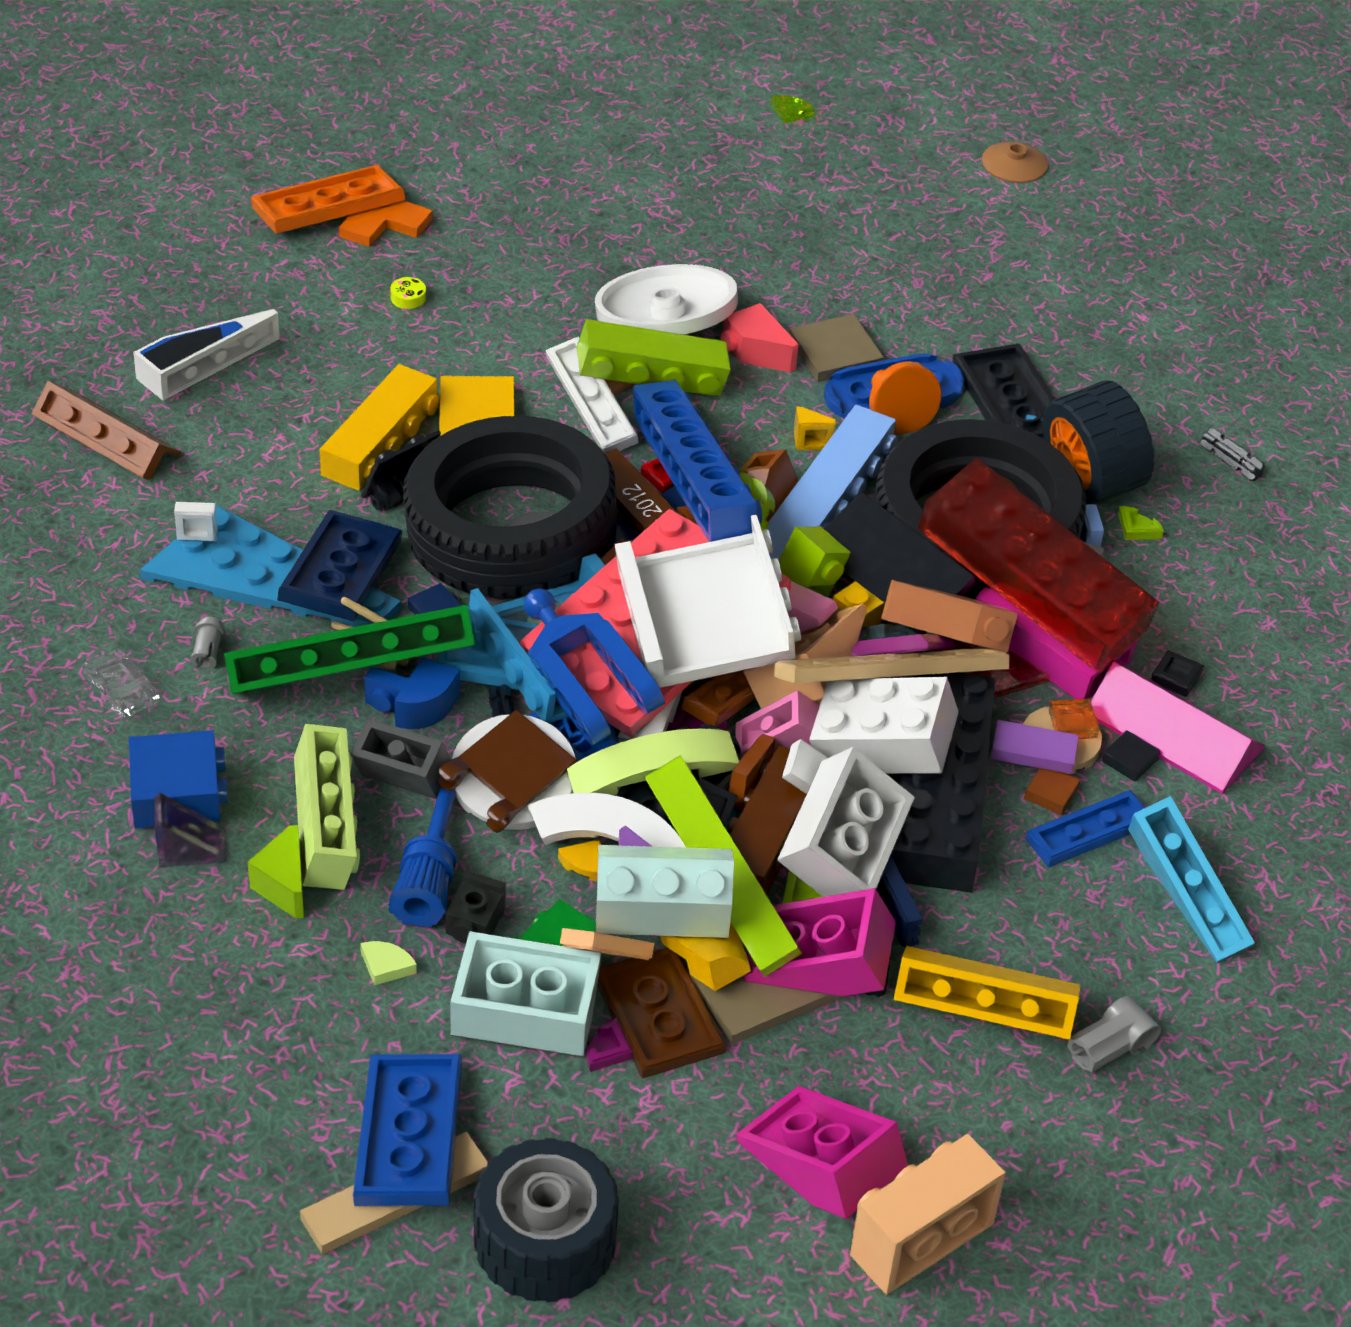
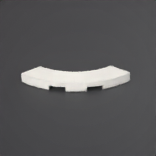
[528,793,686,848]

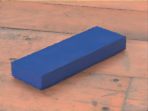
[1025,790,1146,868]

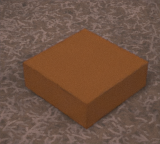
[1024,768,1080,815]

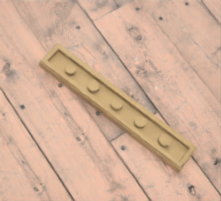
[774,648,1009,683]

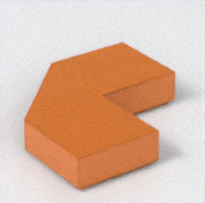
[339,201,433,247]

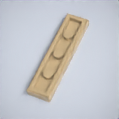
[300,1132,488,1255]

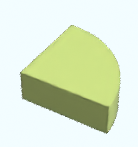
[360,941,417,986]

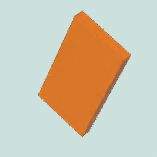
[251,165,405,234]

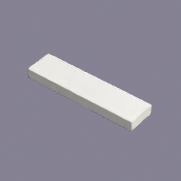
[545,337,639,453]

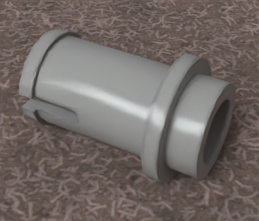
[190,617,226,669]

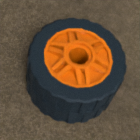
[1042,380,1155,505]

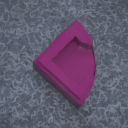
[587,1018,632,1072]

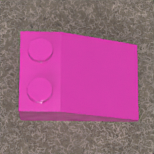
[742,888,896,996]
[736,1086,908,1219]

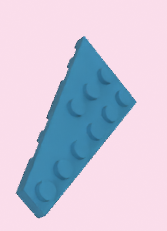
[140,505,401,627]

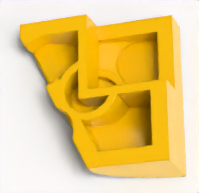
[660,922,751,991]

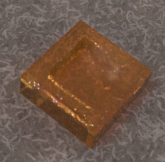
[1049,699,1099,739]

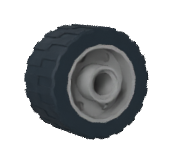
[474,1138,619,1302]

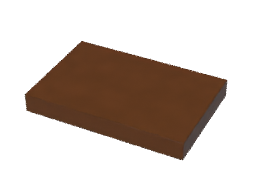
[597,947,726,1079]

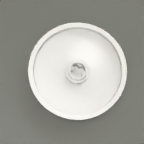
[595,264,738,335]

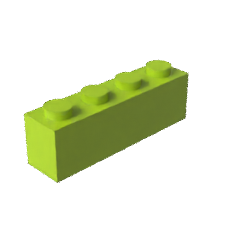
[577,319,731,396]

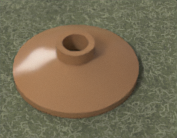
[982,142,1048,183]

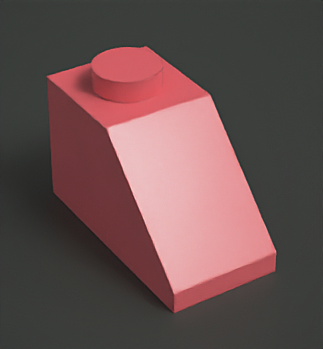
[720,303,799,372]

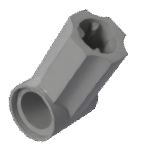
[1067,995,1161,1073]

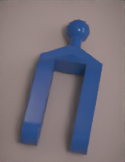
[524,589,665,745]

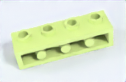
[294,724,360,890]

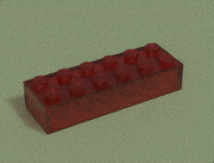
[918,458,1160,675]

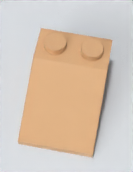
[743,603,867,709]

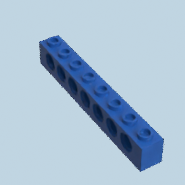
[633,380,762,542]

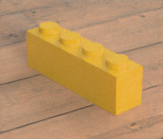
[319,364,440,491]
[894,946,1080,1040]

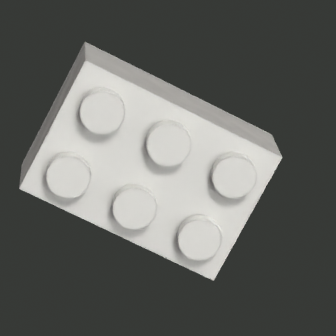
[809,677,959,773]
[777,747,915,897]

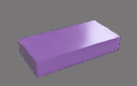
[990,720,1079,774]

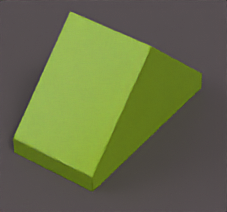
[247,825,304,918]

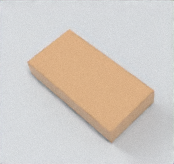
[560,928,654,960]

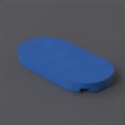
[824,354,964,419]

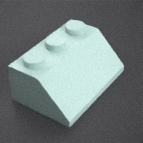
[596,845,734,938]
[450,931,601,1056]

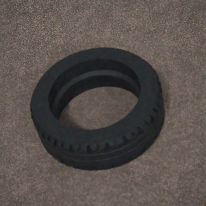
[403,416,617,598]
[875,419,1086,599]

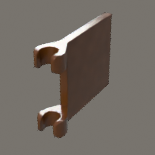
[438,710,576,833]

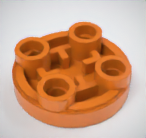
[869,361,941,435]

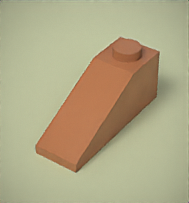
[881,580,1018,652]

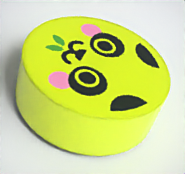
[390,277,426,309]

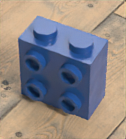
[128,730,228,828]

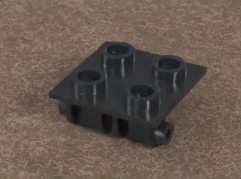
[361,430,441,510]

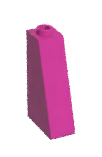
[975,579,1138,704]

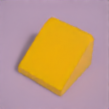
[794,407,836,450]

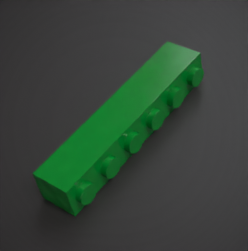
[224,604,478,694]

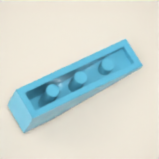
[1128,796,1255,963]

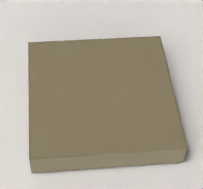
[789,314,884,382]

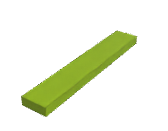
[644,755,802,977]

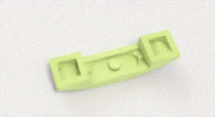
[567,729,739,796]

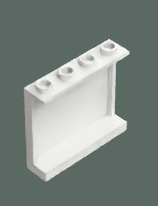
[614,515,801,688]

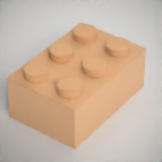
[850,1134,1006,1295]

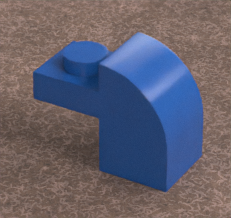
[364,657,460,729]

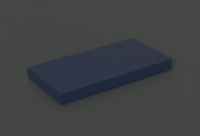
[277,510,403,622]

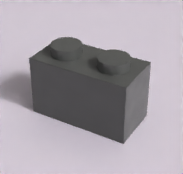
[350,718,451,799]

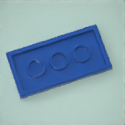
[353,1054,463,1206]

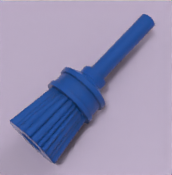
[388,786,457,927]

